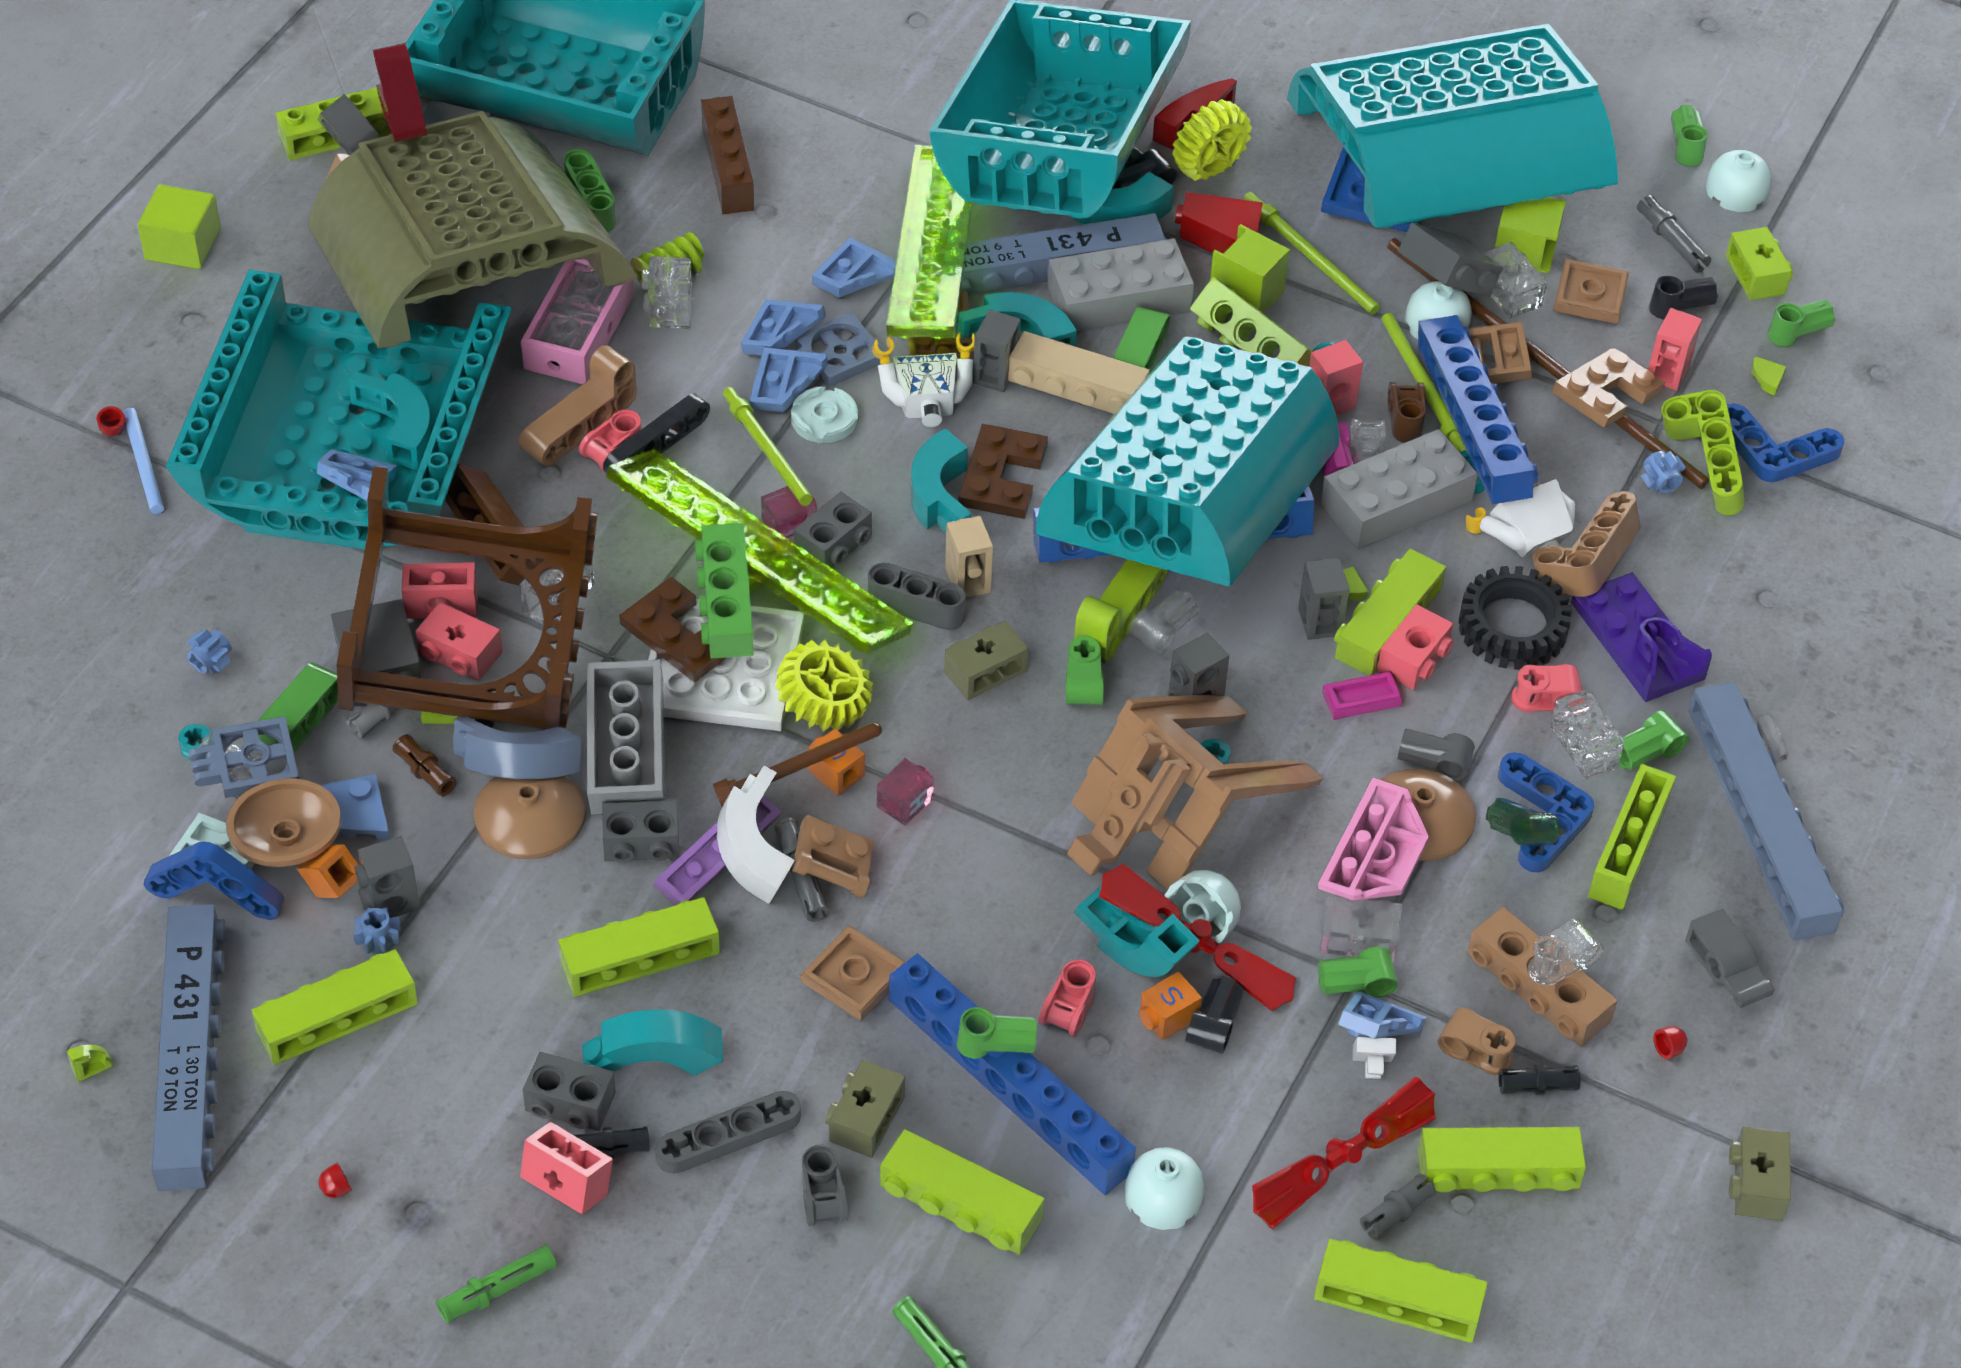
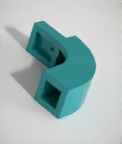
[1074,172,1174,225]
[958,292,1077,347]
[348,371,432,471]
[911,428,972,533]
[1073,886,1199,977]
[582,1009,724,1076]

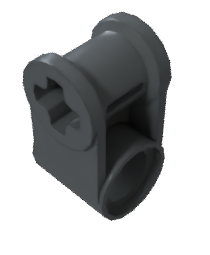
[802,1145,848,1226]

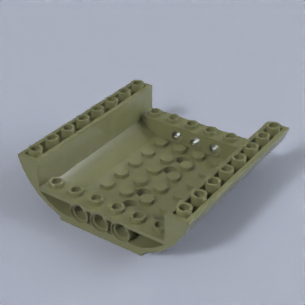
[308,111,637,349]

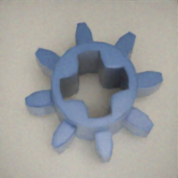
[1640,451,1686,493]
[186,629,232,674]
[353,907,401,955]

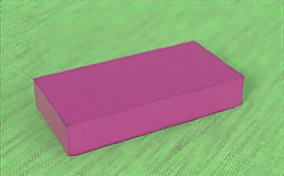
[1322,671,1403,720]

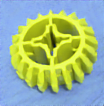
[1172,99,1252,181]
[775,639,873,732]

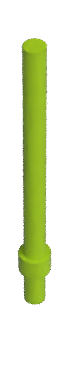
[1243,191,1380,315]
[1381,313,1466,452]
[722,387,813,506]

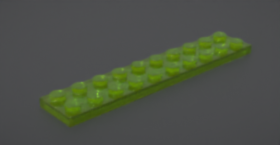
[886,146,973,339]
[606,449,913,654]

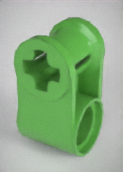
[1066,636,1103,705]

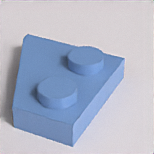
[812,238,901,298]
[740,299,826,355]
[749,348,828,413]
[317,449,396,501]
[1338,991,1427,1039]

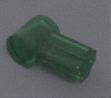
[1485,798,1560,845]

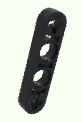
[603,393,710,483]

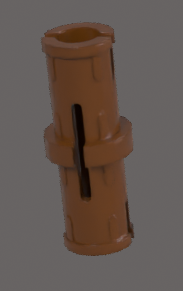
[392,734,457,797]

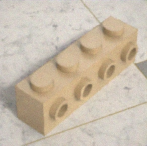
[1008,331,1150,414]

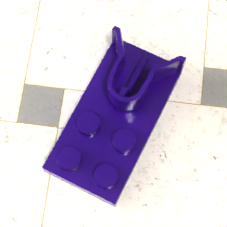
[1571,572,1712,702]

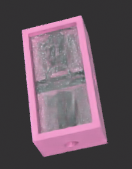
[521,258,634,384]

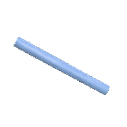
[123,408,164,514]

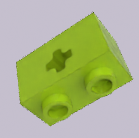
[1725,227,1793,300]

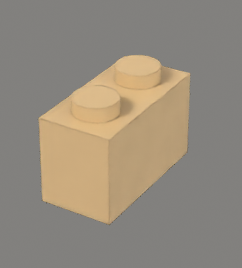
[945,516,993,598]

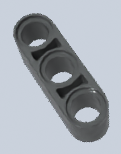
[868,562,966,630]

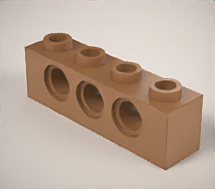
[1467,906,1617,1047]

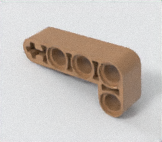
[518,345,637,466]
[1532,491,1641,596]

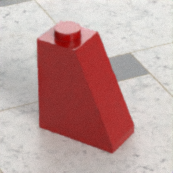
[1175,192,1263,254]

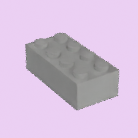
[1047,238,1194,331]
[1320,429,1478,549]
[587,660,665,814]

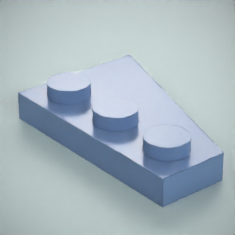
[320,774,390,840]

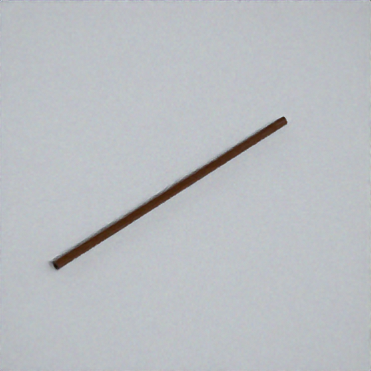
[1387,238,1709,489]

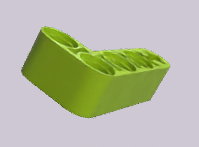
[1661,390,1745,516]
[1074,559,1168,661]

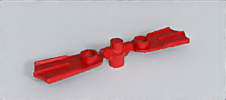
[1099,864,1296,1011]
[1252,1077,1436,1229]

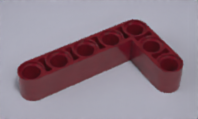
[373,43,427,143]

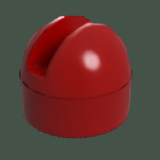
[96,406,126,437]
[1653,1026,1688,1059]
[318,1162,352,1198]

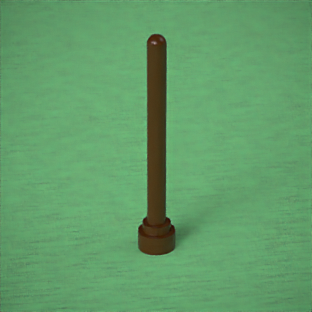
[713,722,882,807]

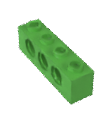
[695,522,754,659]

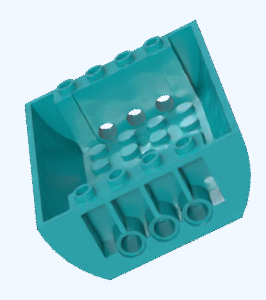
[406,0,705,156]

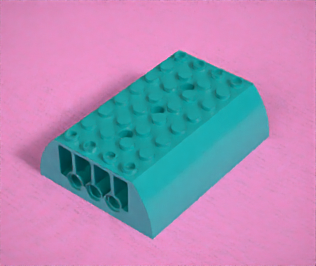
[929,0,1191,218]
[1036,337,1339,587]

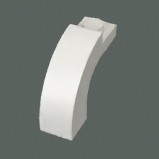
[717,766,795,904]

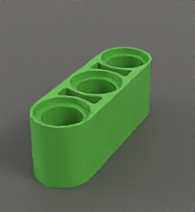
[563,149,616,233]
[1113,306,1170,373]
[258,662,338,752]

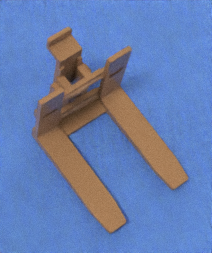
[1067,695,1323,890]

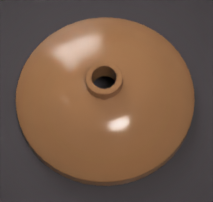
[1381,768,1476,861]
[474,775,586,859]
[226,778,341,867]

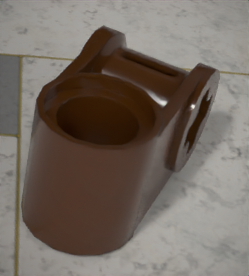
[1387,382,1426,443]

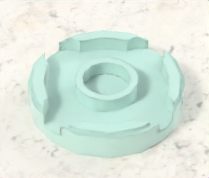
[791,387,858,443]

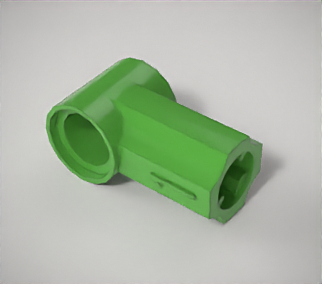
[1671,105,1708,166]
[1767,300,1836,347]
[1612,710,1689,770]
[1318,947,1398,997]
[956,1007,1037,1059]

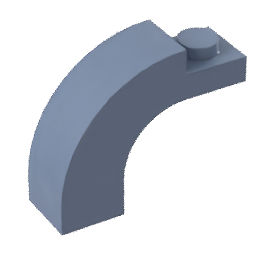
[453,716,582,779]

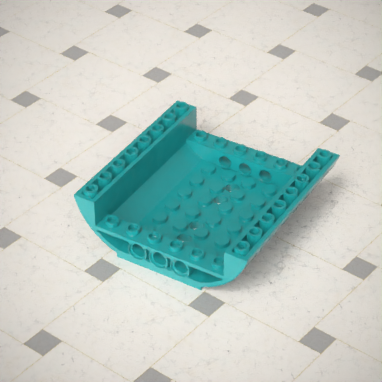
[1287,24,1618,228]
[166,269,512,550]

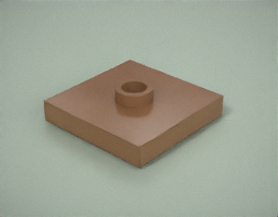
[1553,259,1629,324]
[801,925,905,1021]

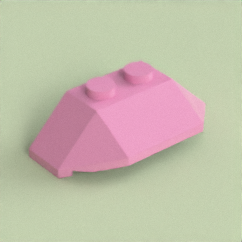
[1318,778,1429,901]

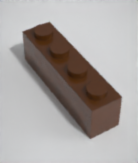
[701,96,754,214]
[445,464,541,589]

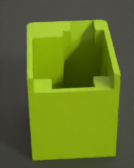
[137,184,221,269]
[1492,197,1566,273]
[1210,224,1290,313]

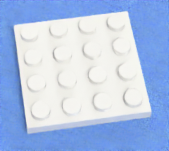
[648,599,804,731]

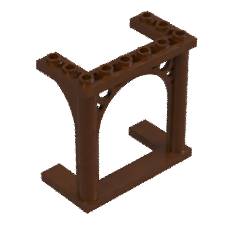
[337,466,598,730]

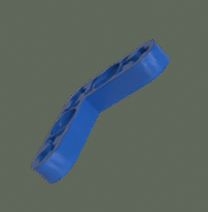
[1727,403,1844,482]
[1498,752,1594,873]
[143,841,285,920]

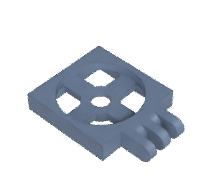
[794,312,885,387]
[189,717,299,798]

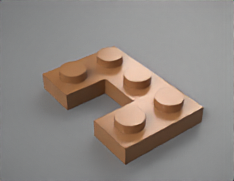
[1552,347,1665,428]

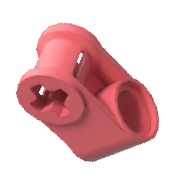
[579,410,642,473]
[1511,664,1584,712]
[1038,959,1096,1037]

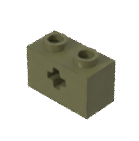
[944,621,1029,700]
[825,1059,905,1158]
[1729,1127,1791,1221]

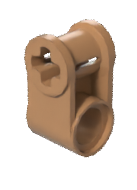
[1437,1008,1515,1075]

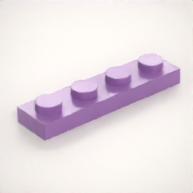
[653,795,782,905]

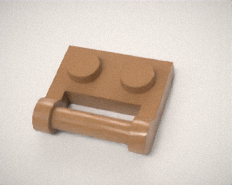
[1468,322,1532,384]
[792,814,874,898]

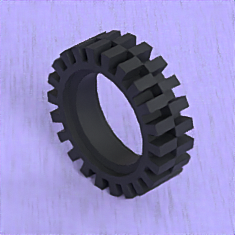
[1458,566,1572,670]

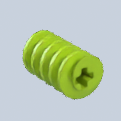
[630,232,704,294]

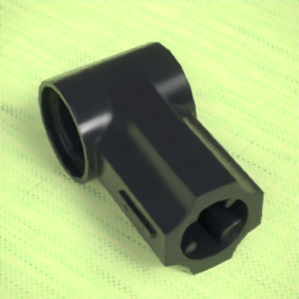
[1112,149,1177,189]
[1649,276,1718,319]
[1185,976,1244,1054]

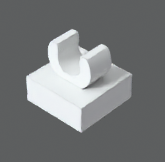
[1353,1037,1396,1079]

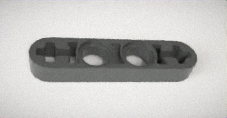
[655,1091,801,1174]

